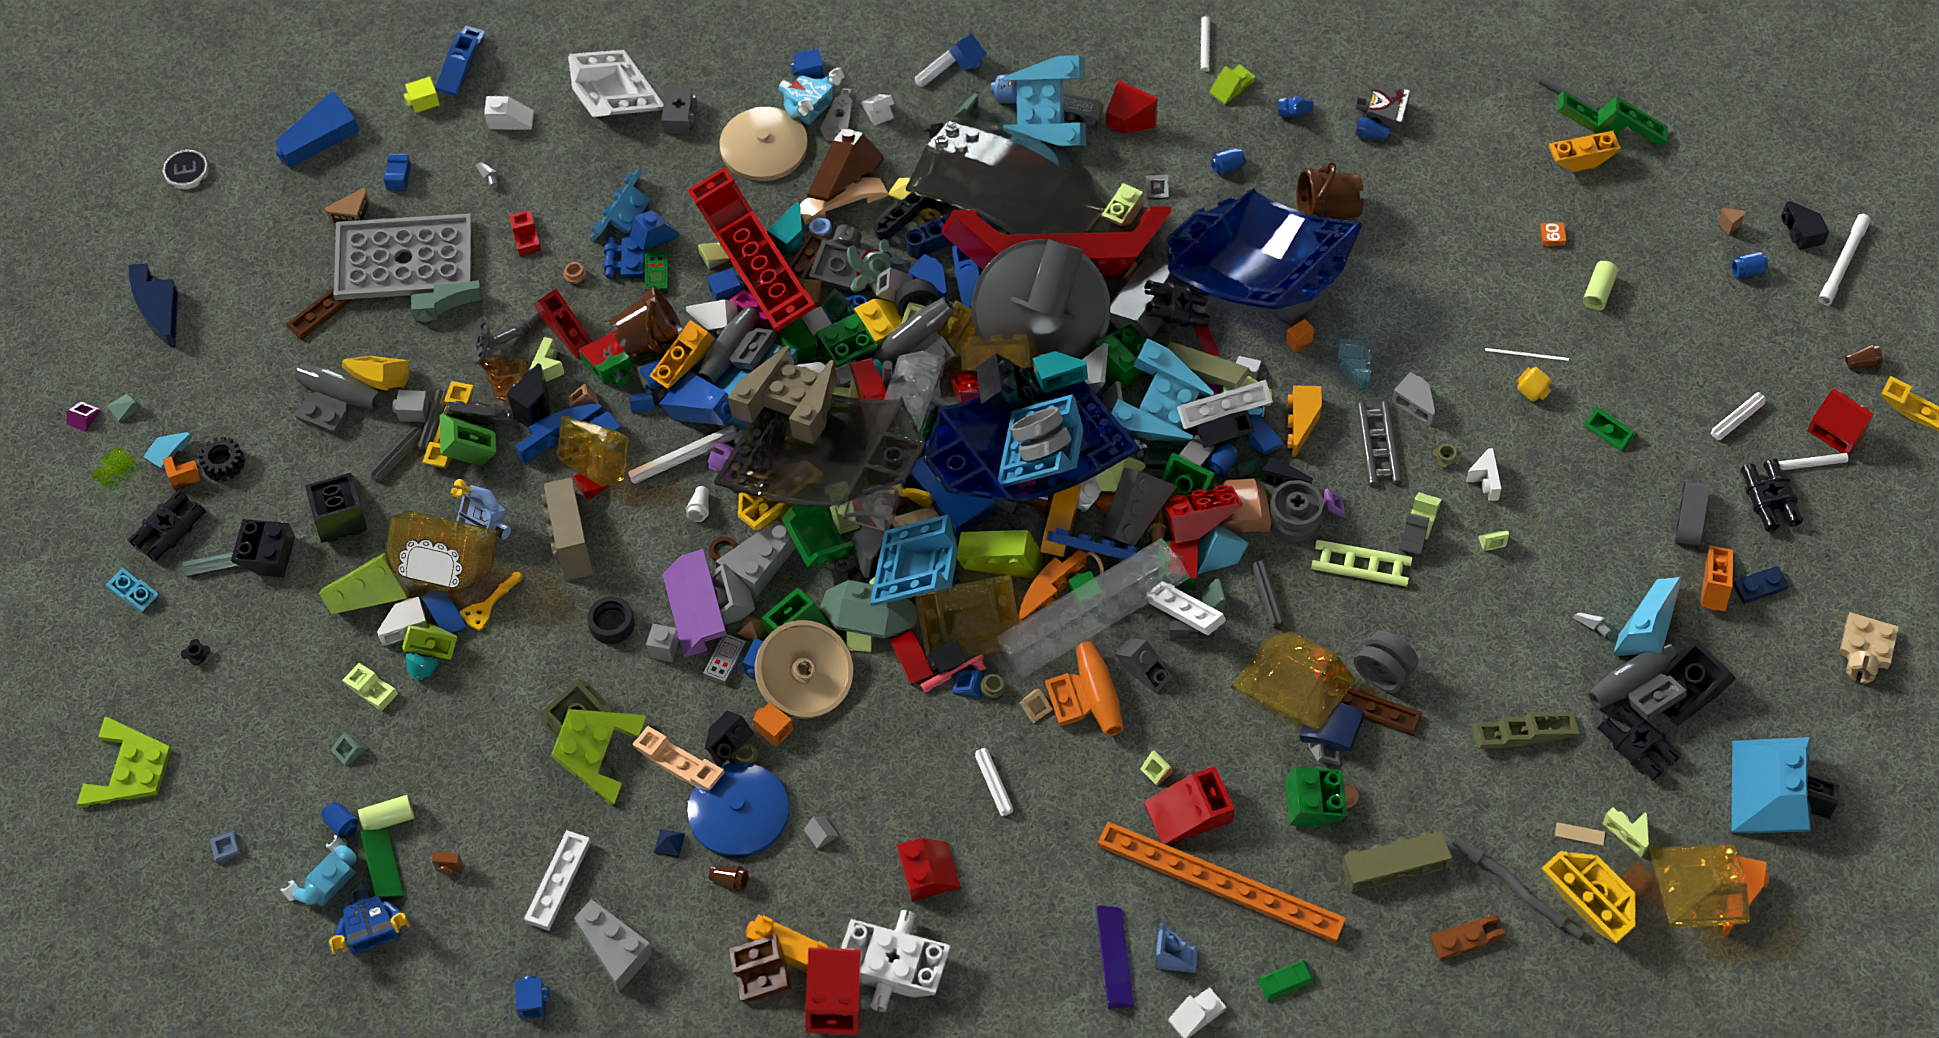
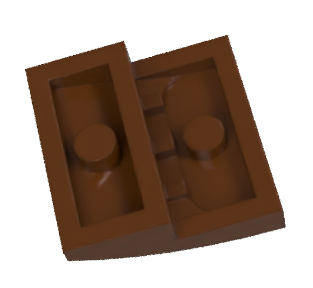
[729,934,791,1003]

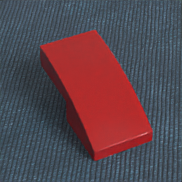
[508,210,541,256]
[889,631,933,684]

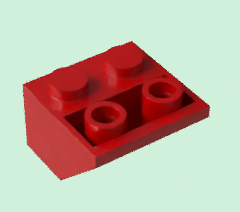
[1807,388,1874,456]

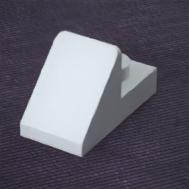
[861,94,894,126]
[1466,448,1501,501]
[1168,987,1226,1038]

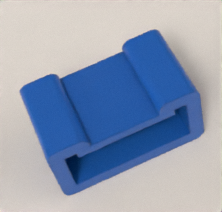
[384,154,411,190]

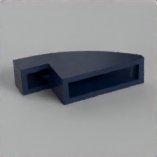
[129,263,178,347]

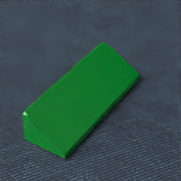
[360,829,404,902]

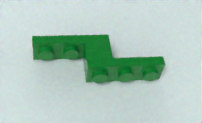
[1557,91,1668,147]

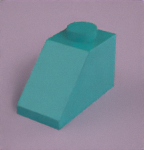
[767,202,803,257]
[1033,351,1088,393]

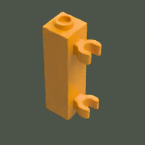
[745,914,829,973]

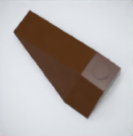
[807,129,884,202]

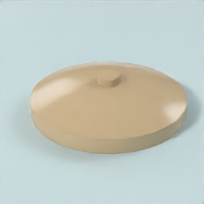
[720,107,808,181]
[755,620,853,719]

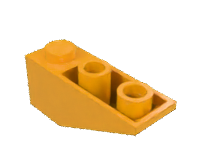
[650,320,716,389]
[1287,385,1322,457]

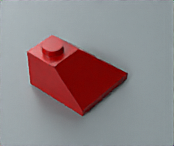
[1106,80,1158,134]

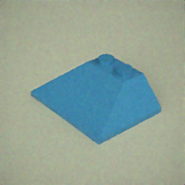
[997,395,1084,489]
[870,514,958,607]
[1731,737,1811,834]

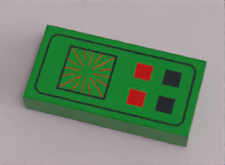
[645,251,669,293]

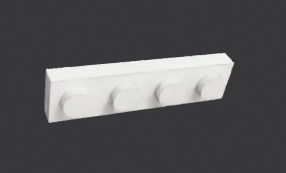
[1177,380,1273,429]
[1146,581,1226,635]
[524,830,591,931]

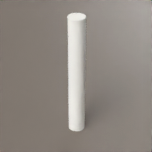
[1201,17,1210,72]
[1779,453,1848,471]

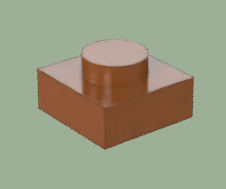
[432,852,463,875]

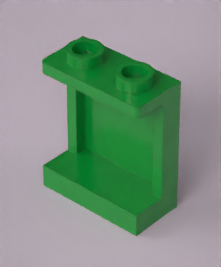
[781,496,854,568]

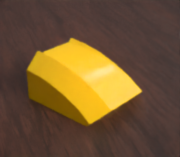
[342,356,410,391]

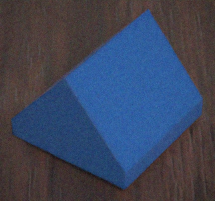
[629,392,655,413]

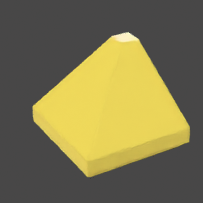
[888,178,918,201]

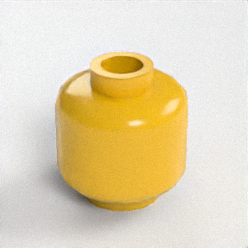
[1516,367,1552,402]

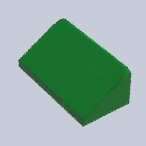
[1583,406,1638,452]

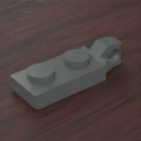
[444,401,511,425]

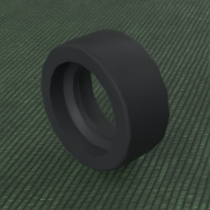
[895,279,939,319]
[587,596,635,644]

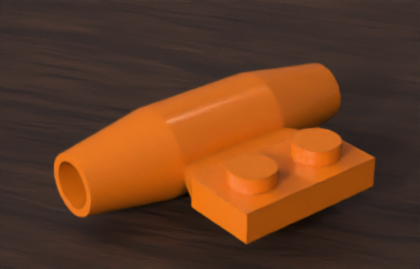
[1045,641,1123,736]

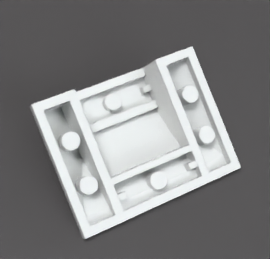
[568,50,664,117]

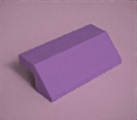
[662,549,727,657]

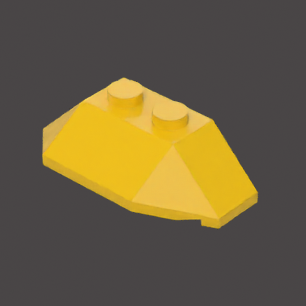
[738,461,823,530]
[1541,851,1635,944]

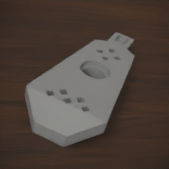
[820,88,852,143]

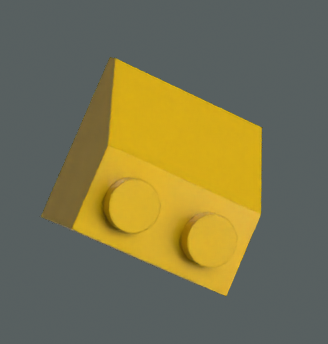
[854,299,902,352]

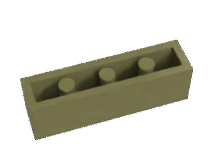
[1342,831,1452,893]

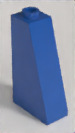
[275,91,359,168]
[659,371,732,425]
[907,455,995,538]

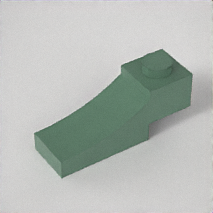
[411,281,483,323]

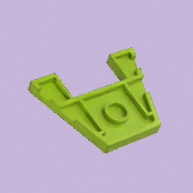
[551,709,646,805]
[77,717,171,808]

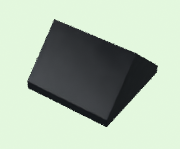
[1808,775,1839,819]

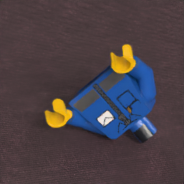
[329,889,410,955]

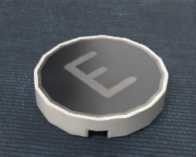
[163,150,209,189]

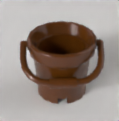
[1297,163,1364,228]
[609,286,683,359]

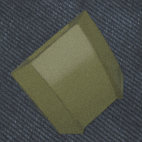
[538,679,612,739]

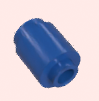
[1211,148,1245,175]
[1731,252,1768,279]
[1205,443,1238,478]
[321,802,358,838]

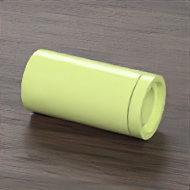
[1583,261,1618,311]
[358,795,415,830]

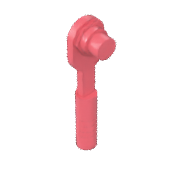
[920,654,986,693]

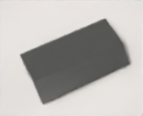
[1110,258,1189,341]

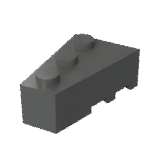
[1101,467,1177,546]

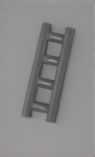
[1357,401,1402,486]

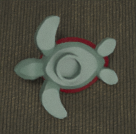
[847,239,904,298]

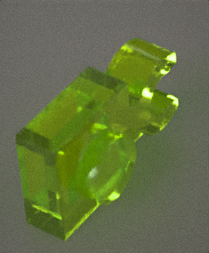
[91,446,135,487]

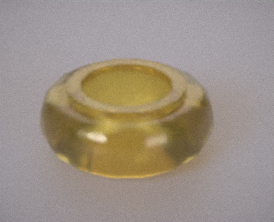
[915,208,942,227]

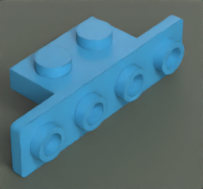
[590,168,651,242]

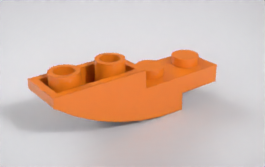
[1019,549,1087,631]

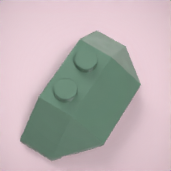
[820,580,920,638]

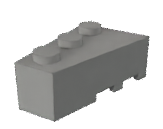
[715,520,796,597]
[574,899,653,992]

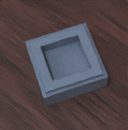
[209,831,241,864]

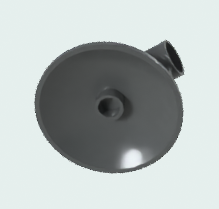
[971,239,1111,378]

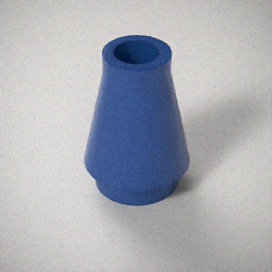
[1355,117,1389,141]

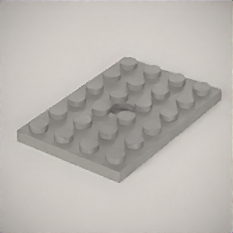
[334,213,472,300]

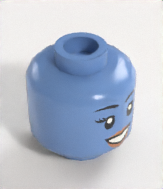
[991,75,1017,103]

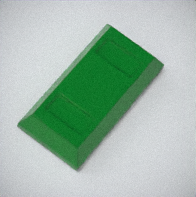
[1257,959,1315,1002]

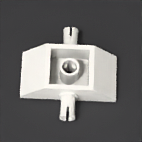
[841,910,950,1012]

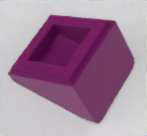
[66,402,100,432]

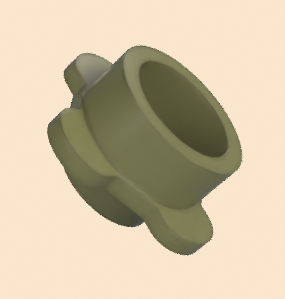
[1432,444,1460,468]

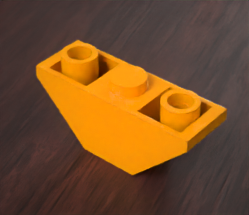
[1549,131,1620,172]

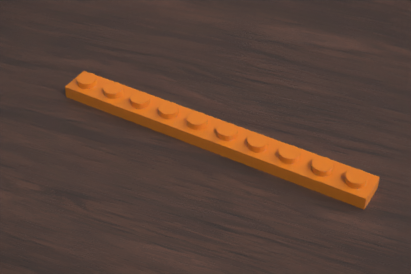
[1097,822,1346,944]

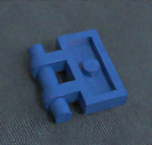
[603,237,645,279]

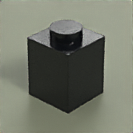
[927,639,967,673]

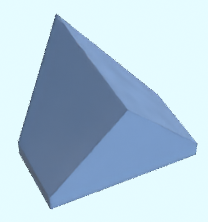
[1155,921,1198,973]

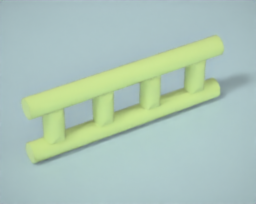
[1311,540,1412,587]

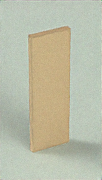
[1555,822,1605,846]

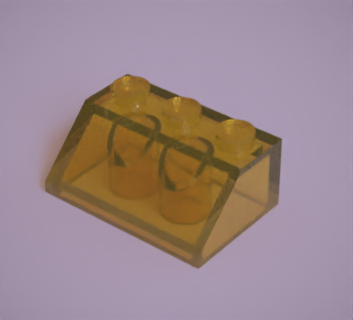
[960,334,1040,371]

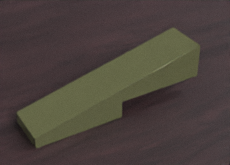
[1166,342,1251,388]

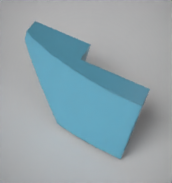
[144,432,193,470]

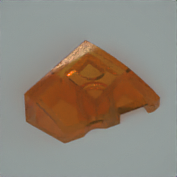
[481,356,529,402]

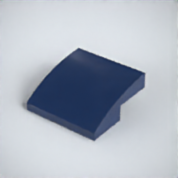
[1299,699,1365,752]

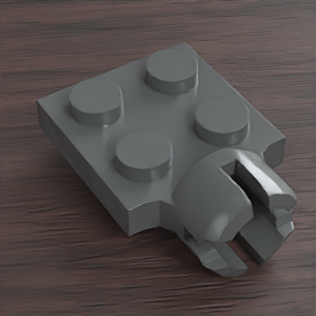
[809,225,866,292]

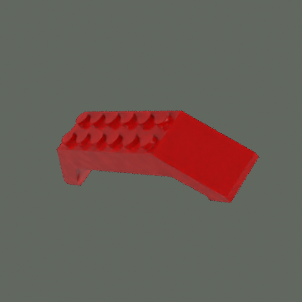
[687,167,816,333]
[942,206,1172,278]

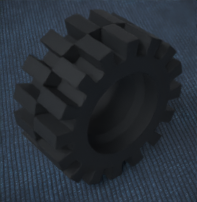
[199,437,245,481]

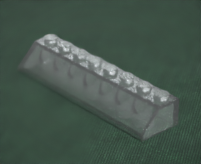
[843,351,945,531]
[995,538,1190,679]

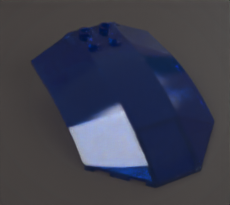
[1167,188,1362,310]
[923,372,1140,502]

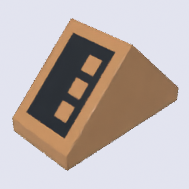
[325,188,370,224]

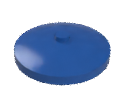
[688,763,789,858]

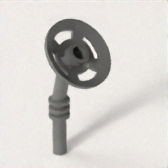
[471,311,542,362]

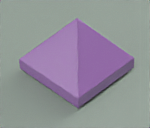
[1323,488,1345,517]

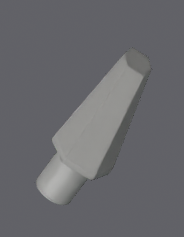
[476,162,500,188]
[1572,613,1611,637]

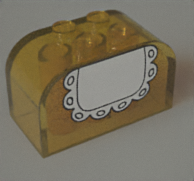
[385,510,499,591]

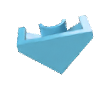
[1197,524,1249,575]

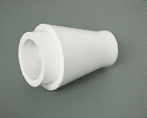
[686,486,710,522]

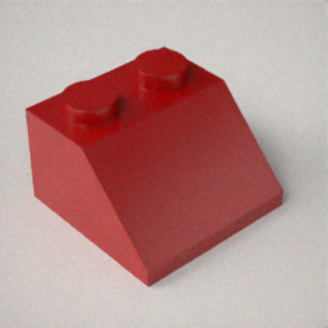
[897,838,961,901]

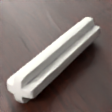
[915,51,956,87]
[1711,393,1766,440]
[975,748,1013,816]

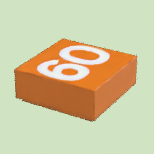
[1540,223,1566,246]

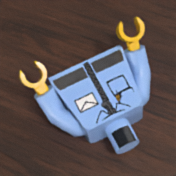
[439,479,511,548]

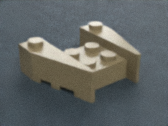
[727,345,837,444]

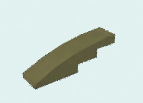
[1472,712,1580,749]

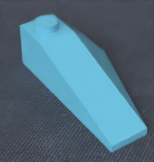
[1614,577,1682,656]

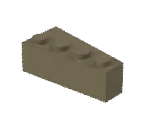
[541,477,593,581]

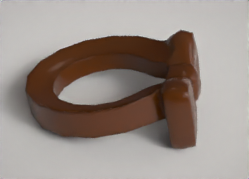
[709,537,737,561]

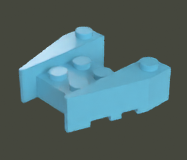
[1003,55,1086,147]
[1104,338,1214,446]

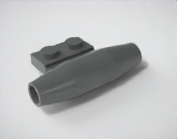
[873,297,958,376]
[697,306,777,384]
[295,364,383,435]
[1588,643,1686,721]

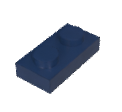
[1732,566,1789,604]

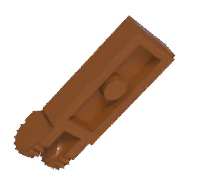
[1429,914,1507,961]

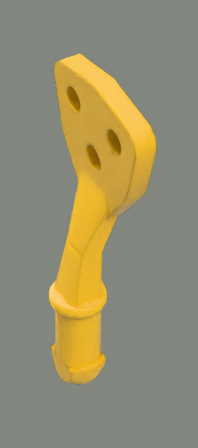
[861,476,933,508]
[459,572,523,631]

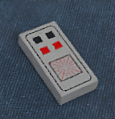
[703,634,747,685]

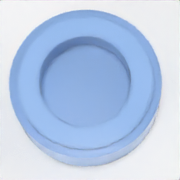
[809,217,832,238]

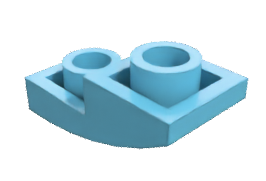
[106,567,159,613]

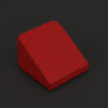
[573,471,608,500]

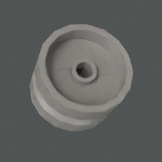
[1010,407,1072,461]

